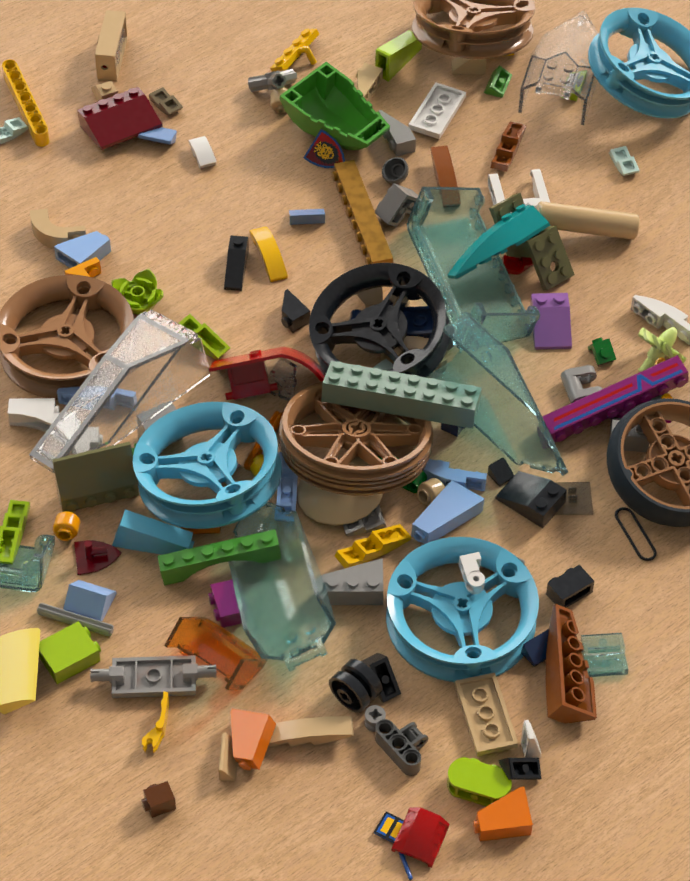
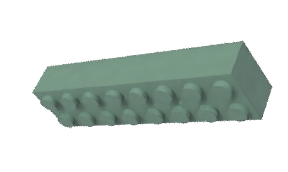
[321,361,482,429]

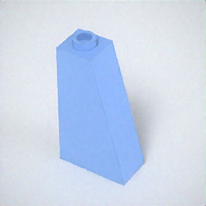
[411,480,484,544]

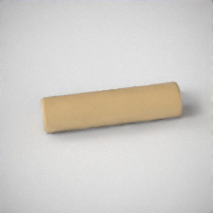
[536,201,640,240]

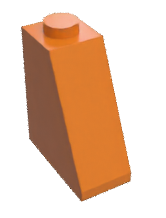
[230,708,276,770]
[473,786,533,842]

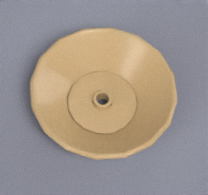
[297,455,383,526]

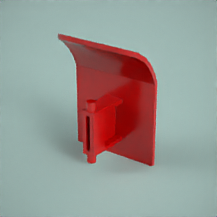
[209,346,326,400]

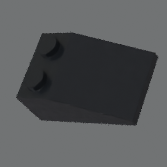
[495,471,567,529]

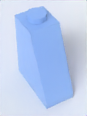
[54,231,111,268]

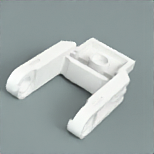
[488,169,550,213]

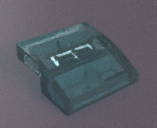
[581,633,628,677]

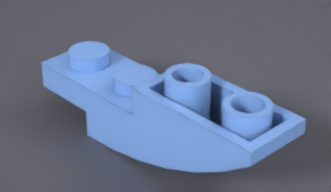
[423,459,487,491]

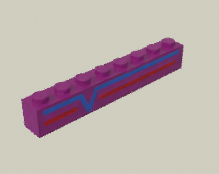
[541,355,689,444]

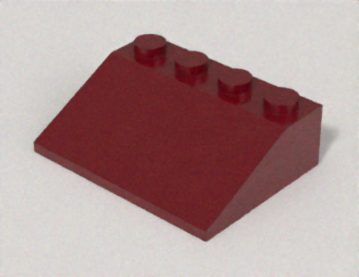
[77,87,163,150]

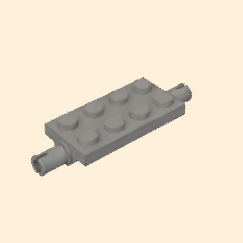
[90,655,217,698]

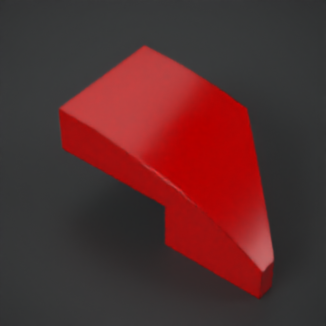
[501,255,533,275]

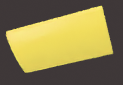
[0,628,40,715]

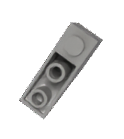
[378,110,416,157]

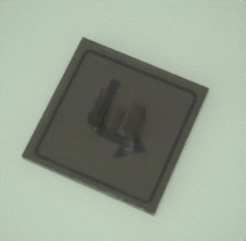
[555,482,593,515]

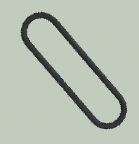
[615,507,657,561]

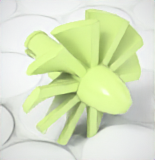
[638,327,687,372]

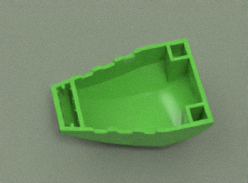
[279,62,390,150]

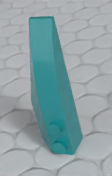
[447,204,550,279]

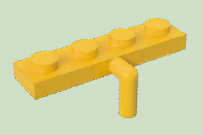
[270,29,319,72]

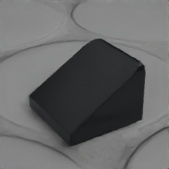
[488,457,514,487]

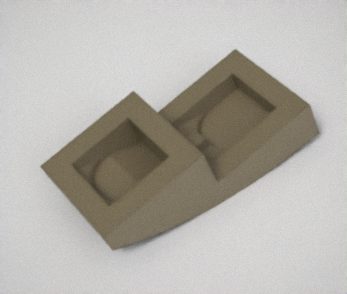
[149,87,183,116]

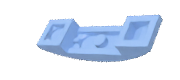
[275,452,298,522]

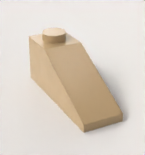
[356,63,383,101]

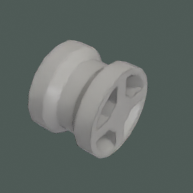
[364,705,386,732]

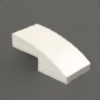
[189,136,217,169]

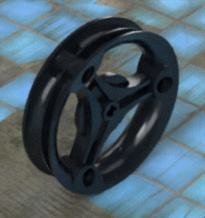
[309,263,450,378]

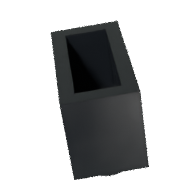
[546,564,594,608]

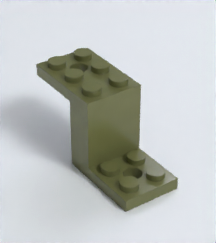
[489,193,575,290]

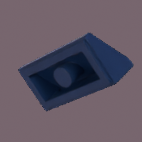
[521,629,549,667]

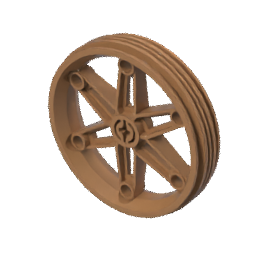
[279,382,433,496]

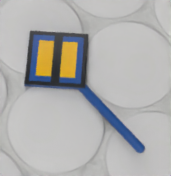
[374,811,413,880]

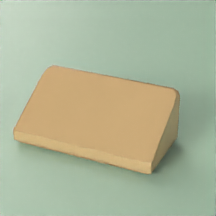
[218,733,237,781]

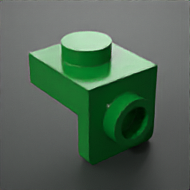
[588,337,616,366]

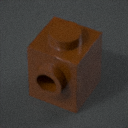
[141,781,176,818]

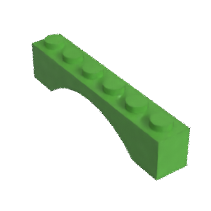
[157,529,282,586]

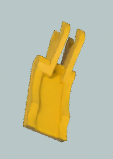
[142,691,169,753]

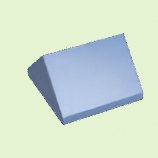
[63,580,117,621]

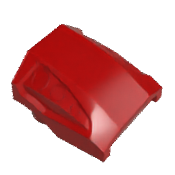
[391,807,450,868]

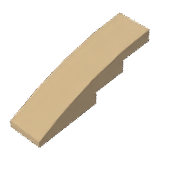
[268,716,354,748]

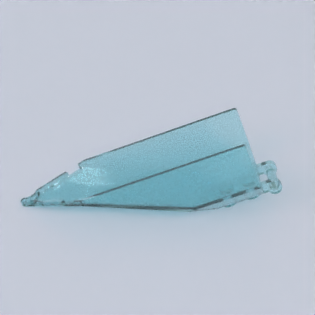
[427,312,568,476]
[229,502,336,672]

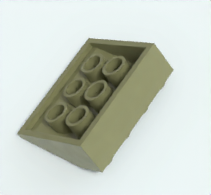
[52,442,139,512]

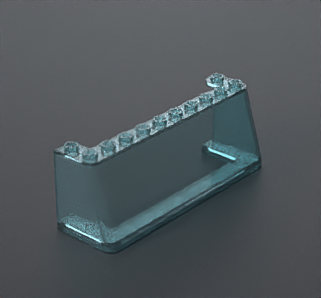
[407,187,540,350]

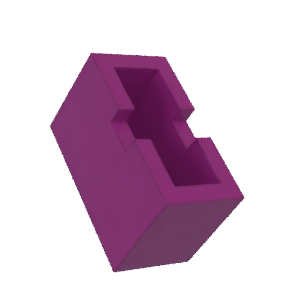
[208,579,245,628]

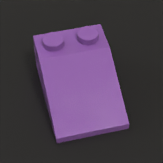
[530,293,572,350]

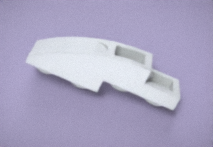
[631,295,690,345]

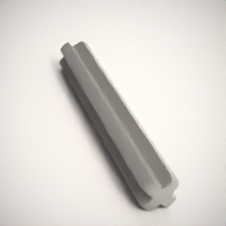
[37,603,114,636]

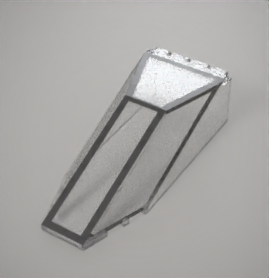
[29,310,211,473]

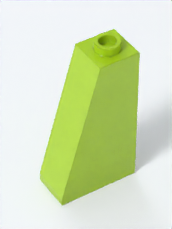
[375,30,422,82]

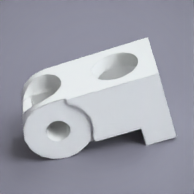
[459,552,485,594]

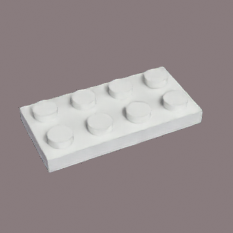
[409,82,466,139]

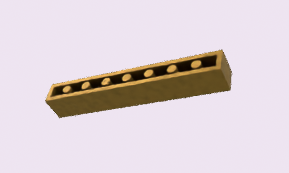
[332,160,393,265]

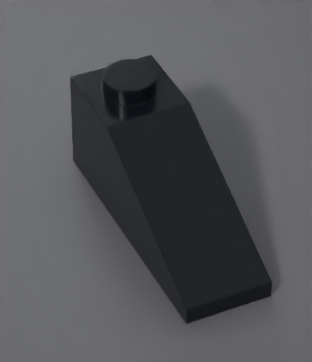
[224,235,249,291]

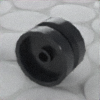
[329,659,382,713]

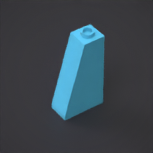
[112,509,194,555]

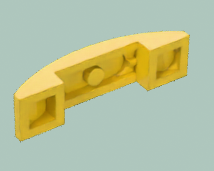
[249,226,288,282]

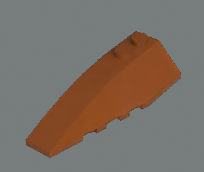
[545,604,597,724]

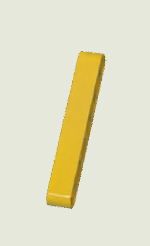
[2,59,50,147]

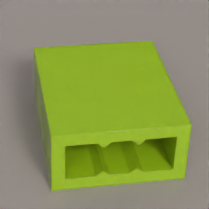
[39,621,101,684]

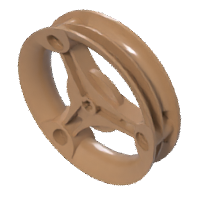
[412,0,535,59]
[0,275,136,400]

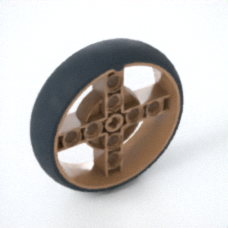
[606,398,690,527]

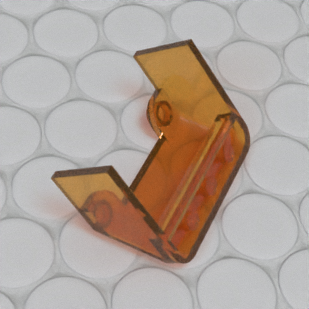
[164,617,268,691]

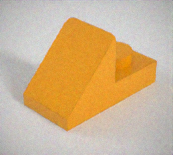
[65,257,101,277]

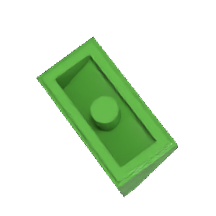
[484,65,512,98]

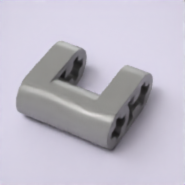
[560,365,603,403]

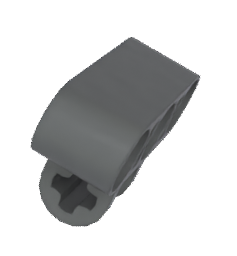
[375,719,429,776]

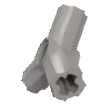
[248,69,297,92]

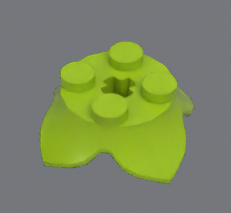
[111,269,164,316]

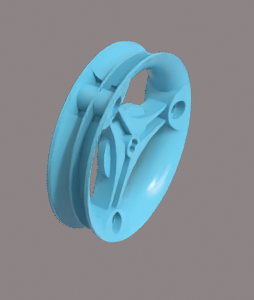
[588,8,690,119]
[133,402,282,529]
[386,537,539,682]

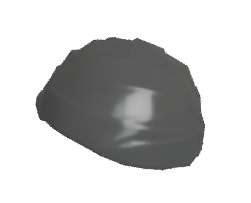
[382,157,409,184]

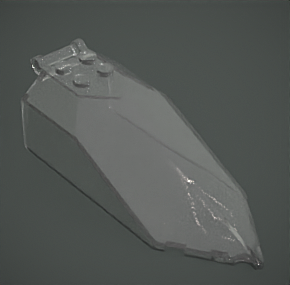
[518,11,598,125]

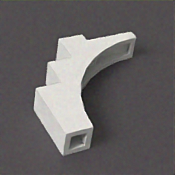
[8,398,103,454]

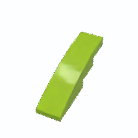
[0,500,30,565]

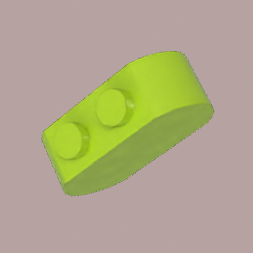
[447,757,512,806]

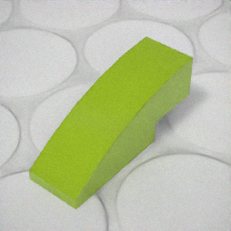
[175,314,230,360]

